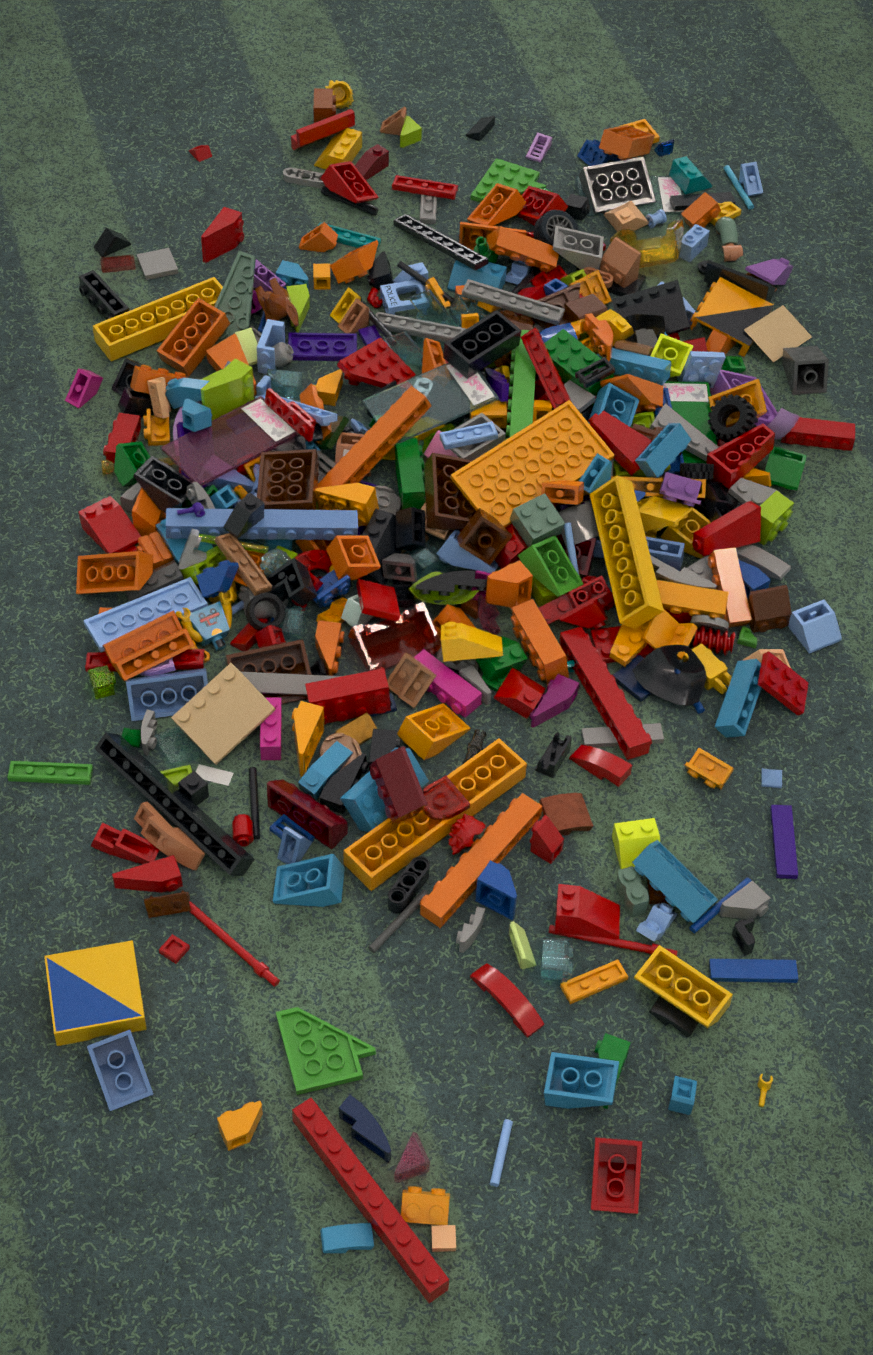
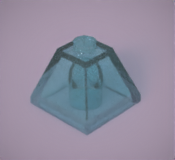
[406,540,450,579]

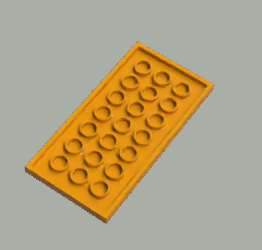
[450,400,614,528]

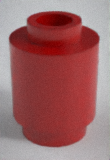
[232,814,254,847]

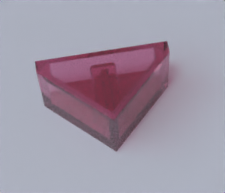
[394,1132,430,1183]

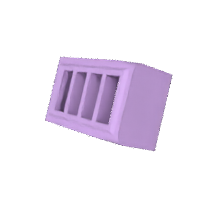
[526,133,552,163]

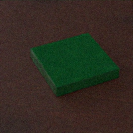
[313,416,349,450]

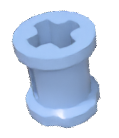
[645,209,667,228]

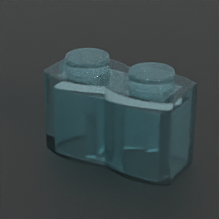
[541,937,573,982]

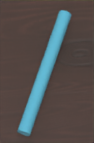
[724,165,754,210]

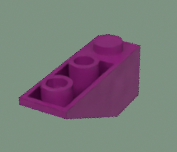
[530,674,579,728]

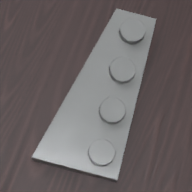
[650,403,719,462]

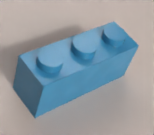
[635,423,692,478]

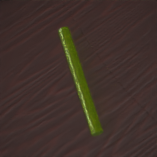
[199,533,269,554]

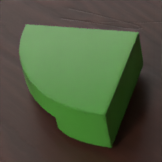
[737,626,757,649]

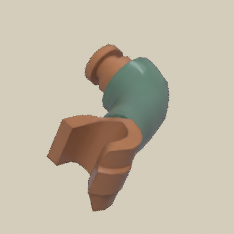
[715,216,743,262]

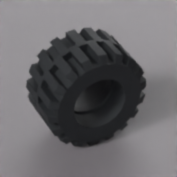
[708,394,758,443]

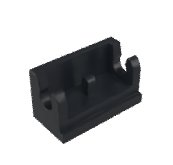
[535,732,572,778]

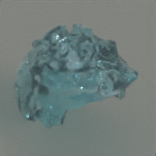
[259,548,292,577]

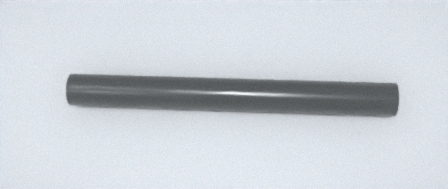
[368,890,429,953]

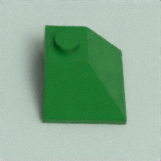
[114,442,150,487]

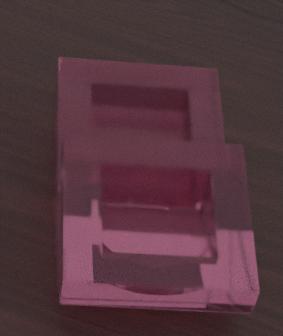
[478,594,501,635]

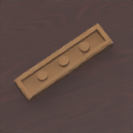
[215,533,272,596]

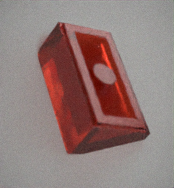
[100,254,136,273]

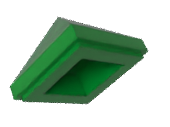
[122,727,141,748]

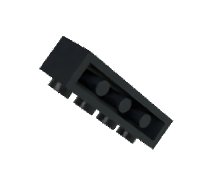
[79,270,129,320]

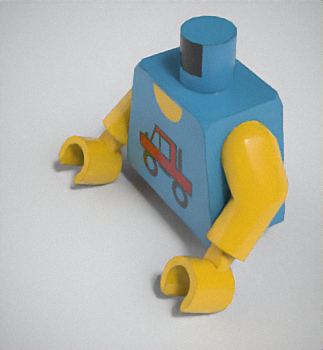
[176,590,233,651]

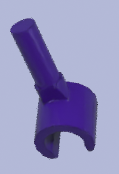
[177,502,205,517]

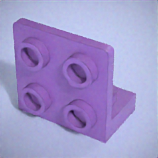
[659,472,702,507]

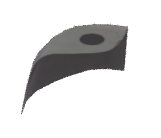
[558,500,599,548]

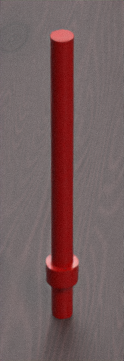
[189,901,280,987]
[549,925,678,956]

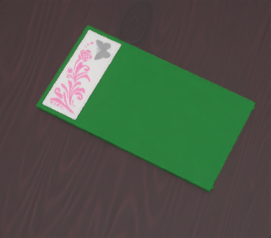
[653,381,717,475]

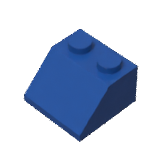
[475,860,517,920]

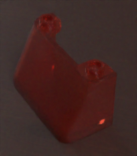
[348,602,441,671]

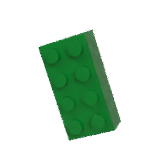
[544,329,614,396]
[395,438,426,510]

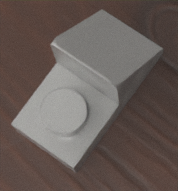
[178,528,207,570]

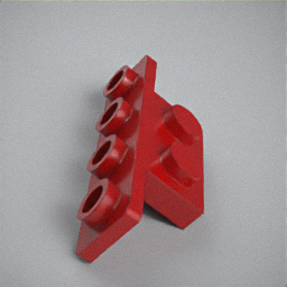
[265,388,316,442]

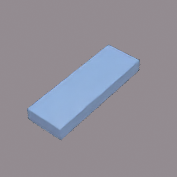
[440,422,498,450]

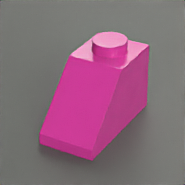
[65,368,103,408]

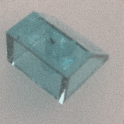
[449,294,493,327]

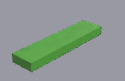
[7,761,93,785]

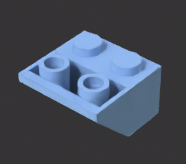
[788,600,842,654]

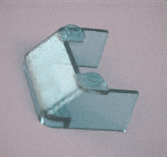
[384,289,457,368]

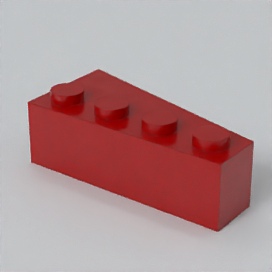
[706,423,775,489]

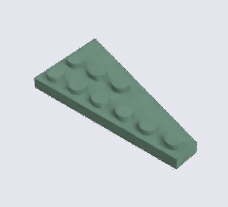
[212,251,256,347]

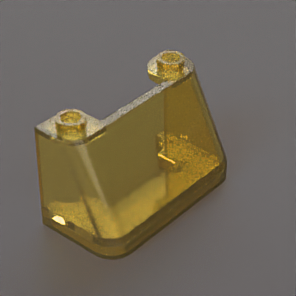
[610,220,684,268]

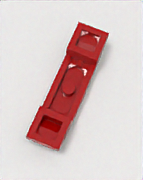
[470,963,544,1038]

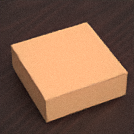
[431,1225,456,1252]

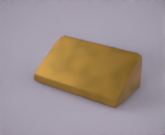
[335,713,377,745]

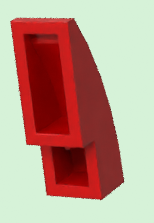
[569,745,632,787]
[91,822,159,864]

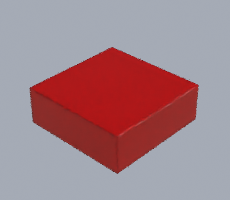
[159,934,190,964]

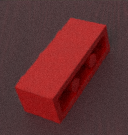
[103,413,141,464]

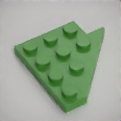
[470,158,546,203]
[276,1007,376,1095]

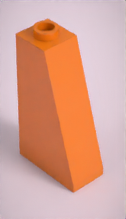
[206,334,257,396]

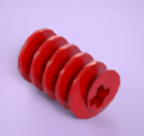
[693,626,735,656]

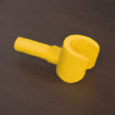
[758,1074,773,1107]

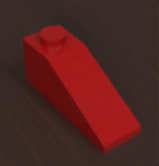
[112,855,183,893]

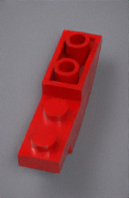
[538,575,611,624]

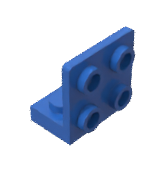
[577,139,622,166]
[313,570,351,608]

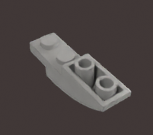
[650,555,717,590]

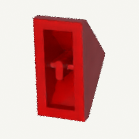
[255,625,286,648]

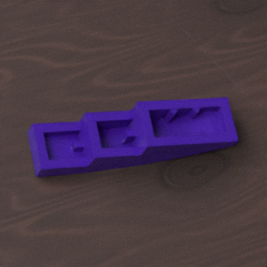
[485,368,509,402]

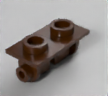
[144,890,191,918]

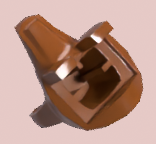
[255,278,299,327]

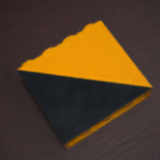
[690,277,774,357]

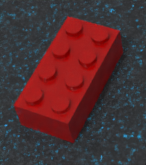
[305,668,391,725]

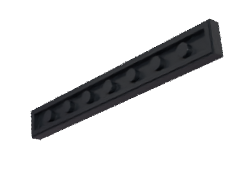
[393,214,489,271]

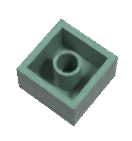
[510,493,565,548]

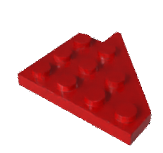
[337,337,416,394]

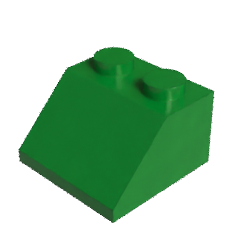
[475,636,528,681]

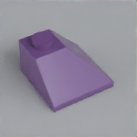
[745,257,794,285]

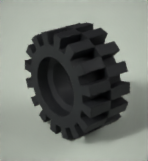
[680,463,714,479]

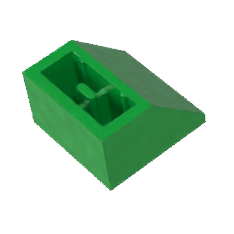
[764,446,807,491]

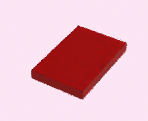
[356,579,401,622]

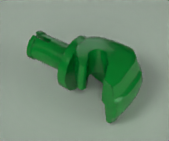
[474,236,499,264]

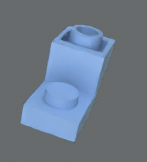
[636,903,677,942]

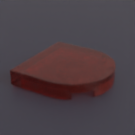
[422,776,470,821]

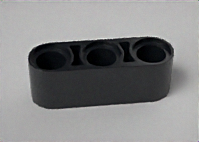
[388,856,430,914]

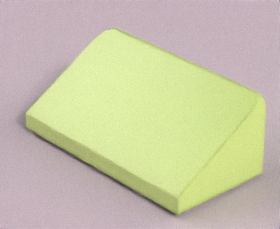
[509,921,536,969]

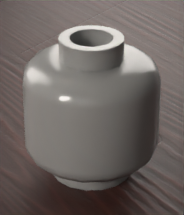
[272,342,294,368]

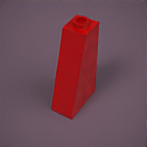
[588,410,652,476]
[692,501,761,556]

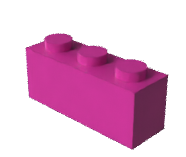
[260,697,282,760]

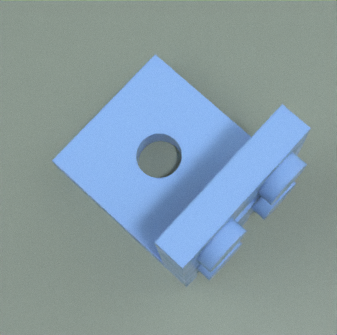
[677,351,726,388]

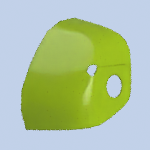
[408,571,479,605]

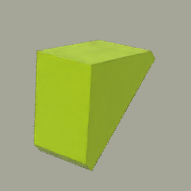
[400,116,422,148]

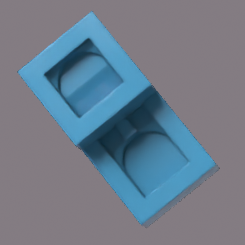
[320,1223,374,1253]

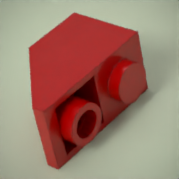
[530,815,564,864]

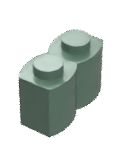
[616,866,649,918]

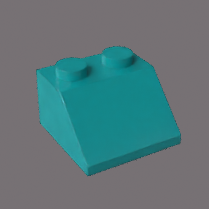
[669,156,712,194]

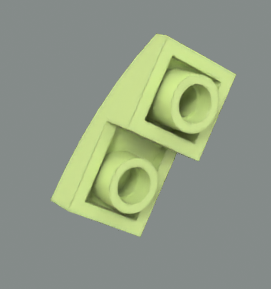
[235,328,258,366]

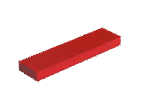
[392,175,458,200]

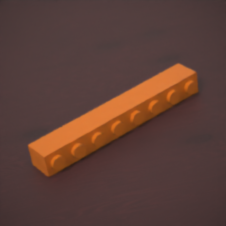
[318,386,432,488]
[420,793,542,928]

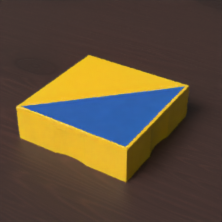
[44,940,147,1046]

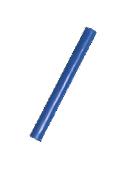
[689,878,751,934]

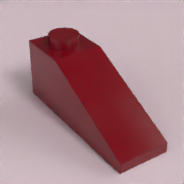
[354,144,389,180]

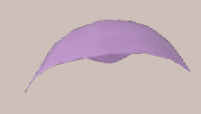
[767,408,799,440]

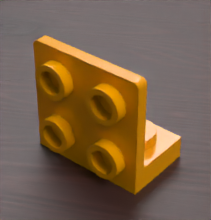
[642,610,698,660]

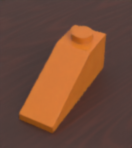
[422,338,451,388]

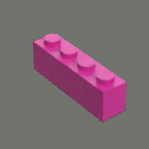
[414,649,482,718]

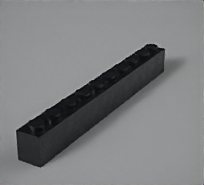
[95,732,255,876]

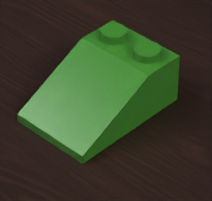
[518,535,584,597]

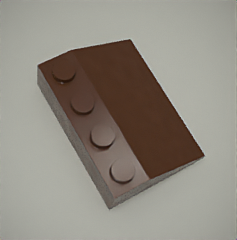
[257,449,319,510]
[424,453,476,530]
[224,639,311,704]

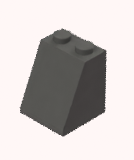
[782,346,829,395]

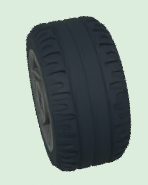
[533,210,578,255]

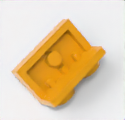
[685,748,734,789]
[401,1186,450,1225]

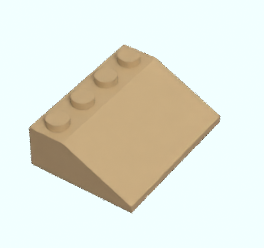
[171,663,276,765]

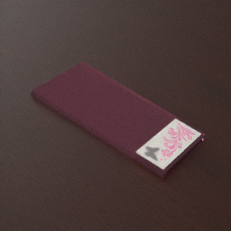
[161,396,299,486]

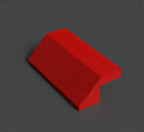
[291,109,355,150]

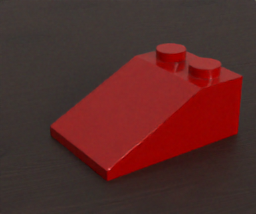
[321,161,379,203]
[517,186,568,226]
[201,207,244,263]
[78,496,141,554]
[554,884,620,939]
[591,1137,642,1214]

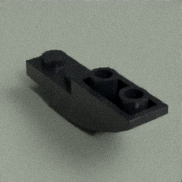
[415,571,487,596]

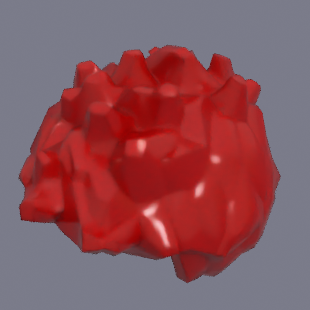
[448,814,486,855]

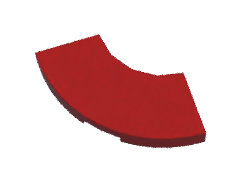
[294,550,332,573]

